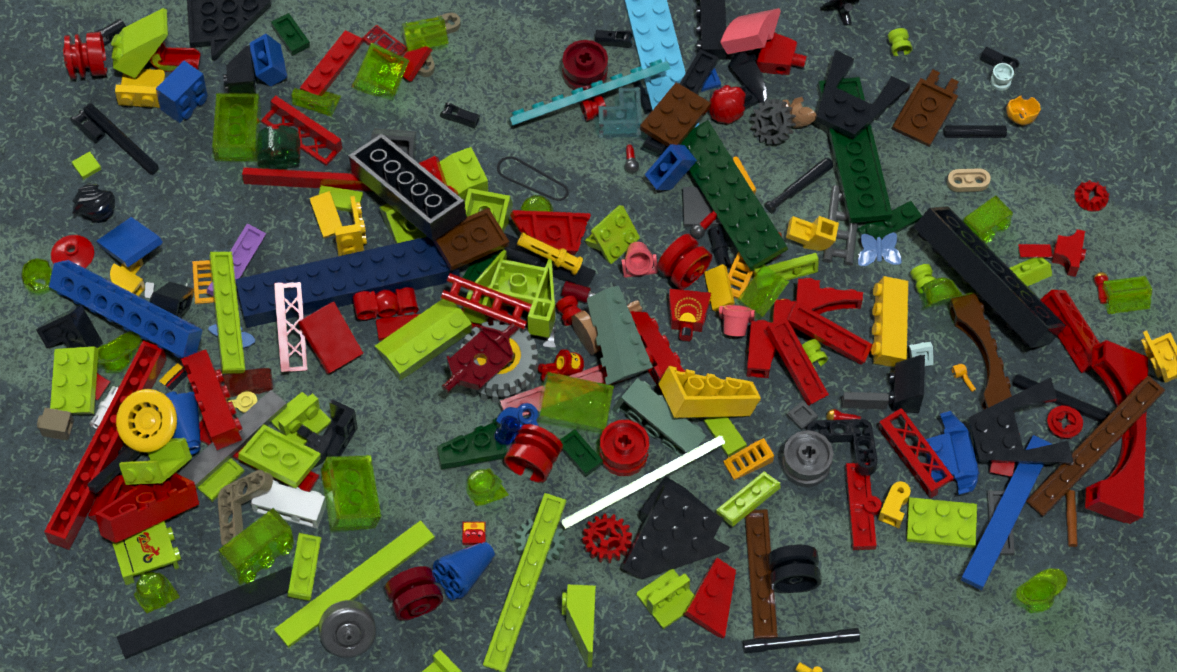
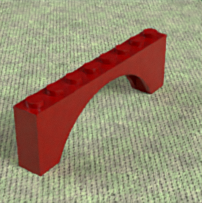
[1085,340,1149,524]

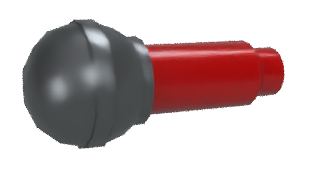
[625,145,639,173]
[691,211,717,239]

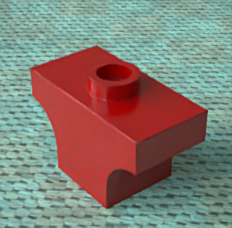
[1052,229,1086,277]

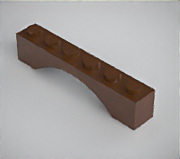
[948,293,1015,412]

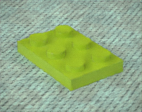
[50,347,99,415]
[238,424,321,488]
[907,497,977,548]

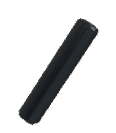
[944,125,1007,138]

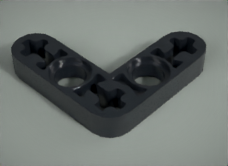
[807,419,878,475]

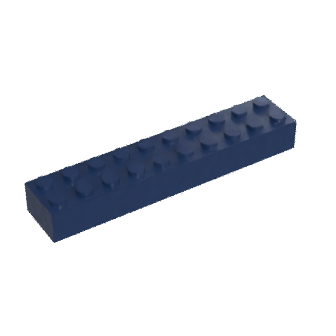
[235,237,460,328]

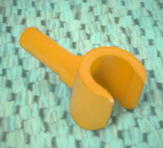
[951,364,976,392]

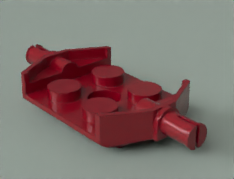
[442,323,519,393]

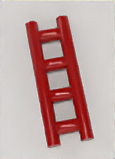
[441,273,532,329]

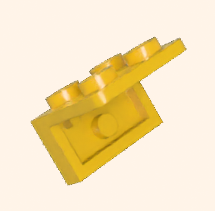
[115,69,165,108]
[334,196,367,256]
[1141,330,1177,383]

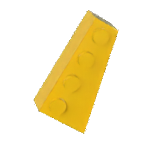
[659,366,761,418]

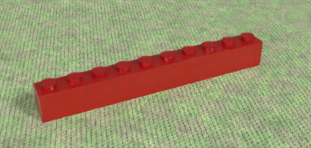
[44,340,167,550]

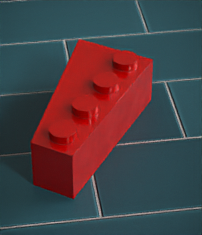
[181,349,243,450]
[95,473,199,543]

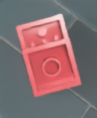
[721,8,781,54]

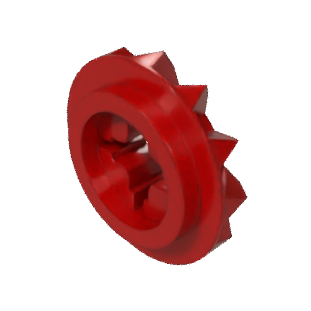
[1074,180,1109,211]
[1047,406,1083,439]

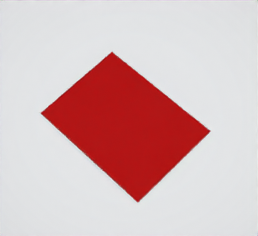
[1018,244,1053,257]

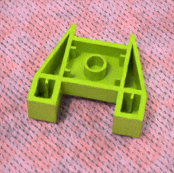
[464,250,555,338]

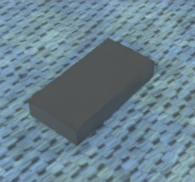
[842,392,889,409]

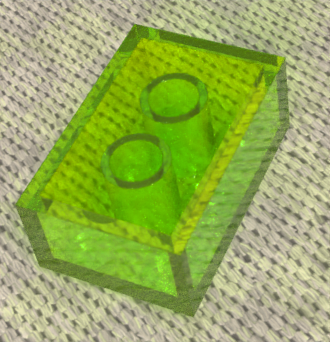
[212,93,261,161]
[537,372,614,433]
[321,455,381,531]
[218,508,294,586]

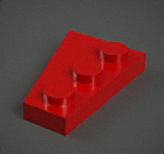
[684,557,736,639]

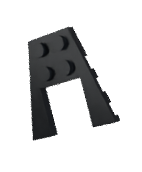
[816,50,910,139]
[968,378,1074,465]

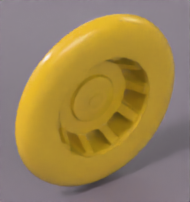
[116,389,177,452]

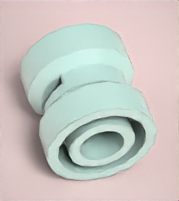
[990,63,1014,91]

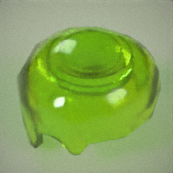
[520,195,554,212]
[21,258,52,294]

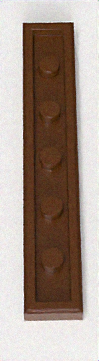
[745,509,778,639]

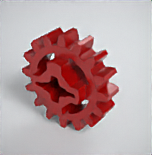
[582,513,632,563]

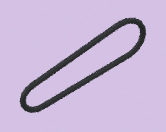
[497,156,569,201]

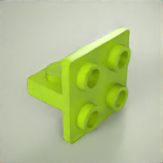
[585,205,640,264]
[271,392,331,445]
[637,569,694,629]

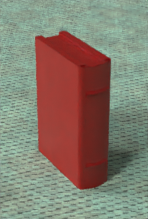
[297,302,363,374]

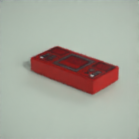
[363,25,407,64]

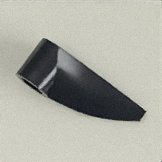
[729,50,767,103]

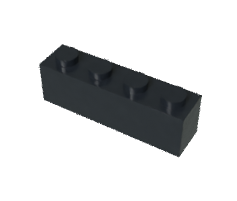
[695,0,727,60]

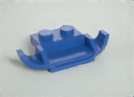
[925,411,980,496]

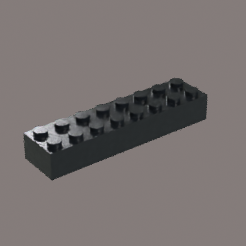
[914,206,1066,348]

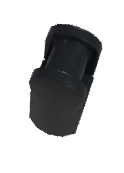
[95,18,126,46]
[595,30,633,48]
[980,47,1020,73]
[440,103,480,129]
[70,110,105,144]

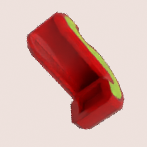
[149,41,201,72]

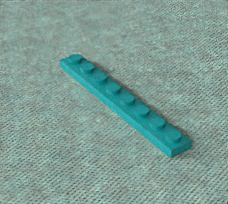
[508,59,671,126]

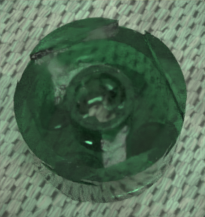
[257,125,300,170]

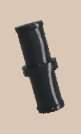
[709,226,732,269]

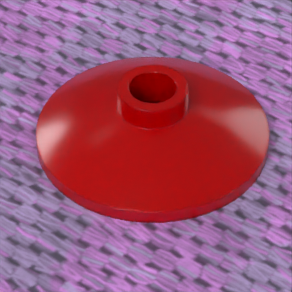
[51,235,94,268]

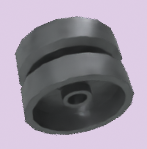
[782,430,833,488]

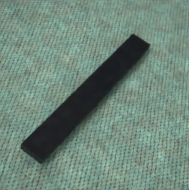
[117,566,292,659]

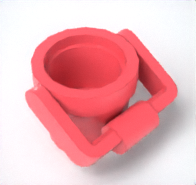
[621,242,658,278]
[719,305,756,336]

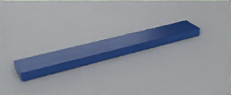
[961,435,1052,590]

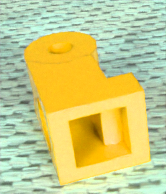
[878,481,911,528]

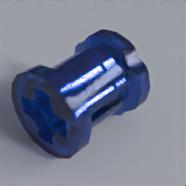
[494,415,521,445]

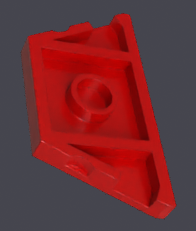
[510,210,591,255]

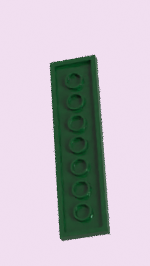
[818,77,893,223]
[680,120,789,271]

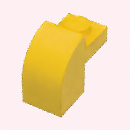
[786,216,839,251]
[110,258,145,296]

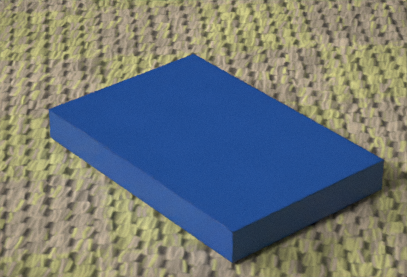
[96,217,163,267]

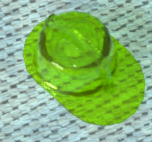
[922,277,974,308]
[98,331,142,373]
[466,468,509,506]
[1016,568,1068,613]
[133,572,180,614]

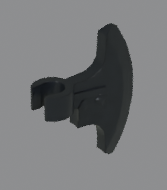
[297,424,337,468]

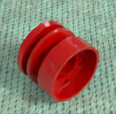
[63,31,107,79]
[504,424,563,483]

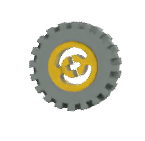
[460,320,538,403]

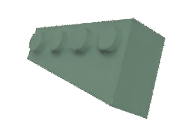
[587,286,653,385]
[612,378,706,457]

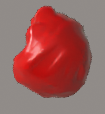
[709,85,746,124]

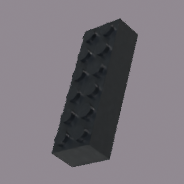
[348,133,467,241]

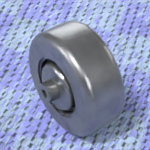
[319,600,376,658]

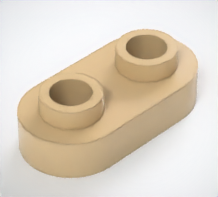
[947,169,991,192]

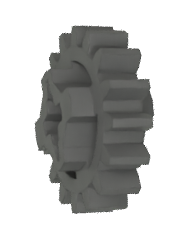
[751,99,796,144]

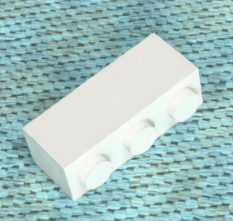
[251,480,326,529]

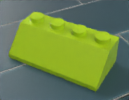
[374,299,472,381]

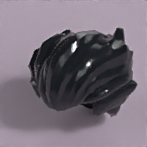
[72,183,115,222]

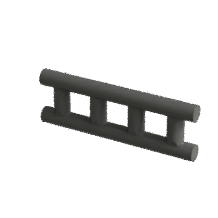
[823,185,858,266]

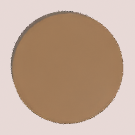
[571,300,643,355]

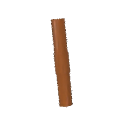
[1066,490,1078,547]

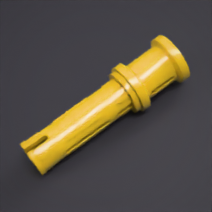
[517,233,583,275]

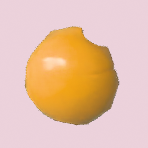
[1006,96,1041,125]

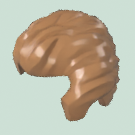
[783,97,817,128]

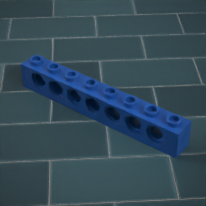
[49,260,203,358]

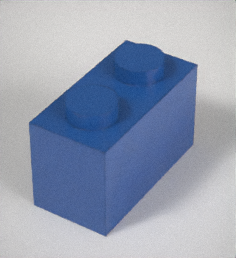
[249,34,287,87]
[645,144,697,190]

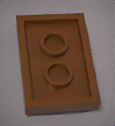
[640,82,711,147]
[433,208,509,271]

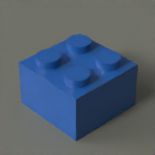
[156,61,208,123]

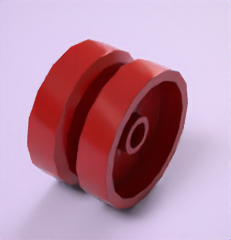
[657,234,713,290]
[599,420,649,476]

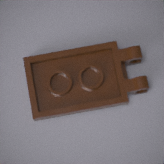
[892,69,959,147]

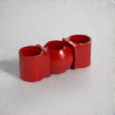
[353,287,419,320]

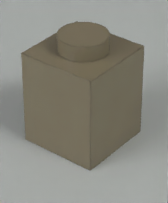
[37,408,74,441]

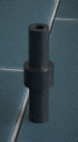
[632,80,652,114]

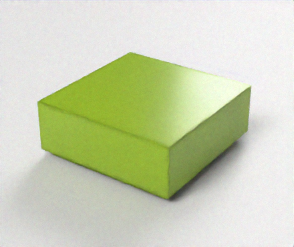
[72,151,102,180]

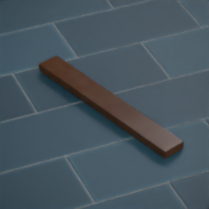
[1026,376,1165,517]

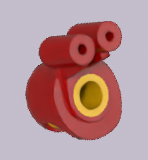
[538,349,584,382]

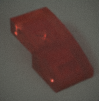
[224,368,273,397]

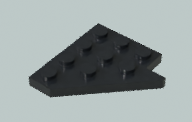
[187,0,271,60]
[621,486,730,579]

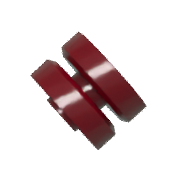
[562,40,608,91]
[384,566,443,620]

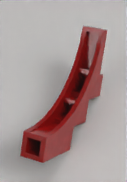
[746,278,863,378]

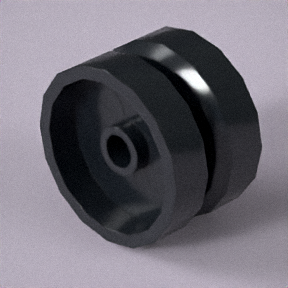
[768,544,822,594]

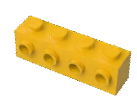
[871,276,908,367]

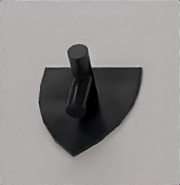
[820,0,859,25]

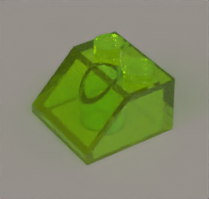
[351,42,409,97]

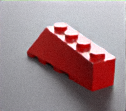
[630,311,686,396]

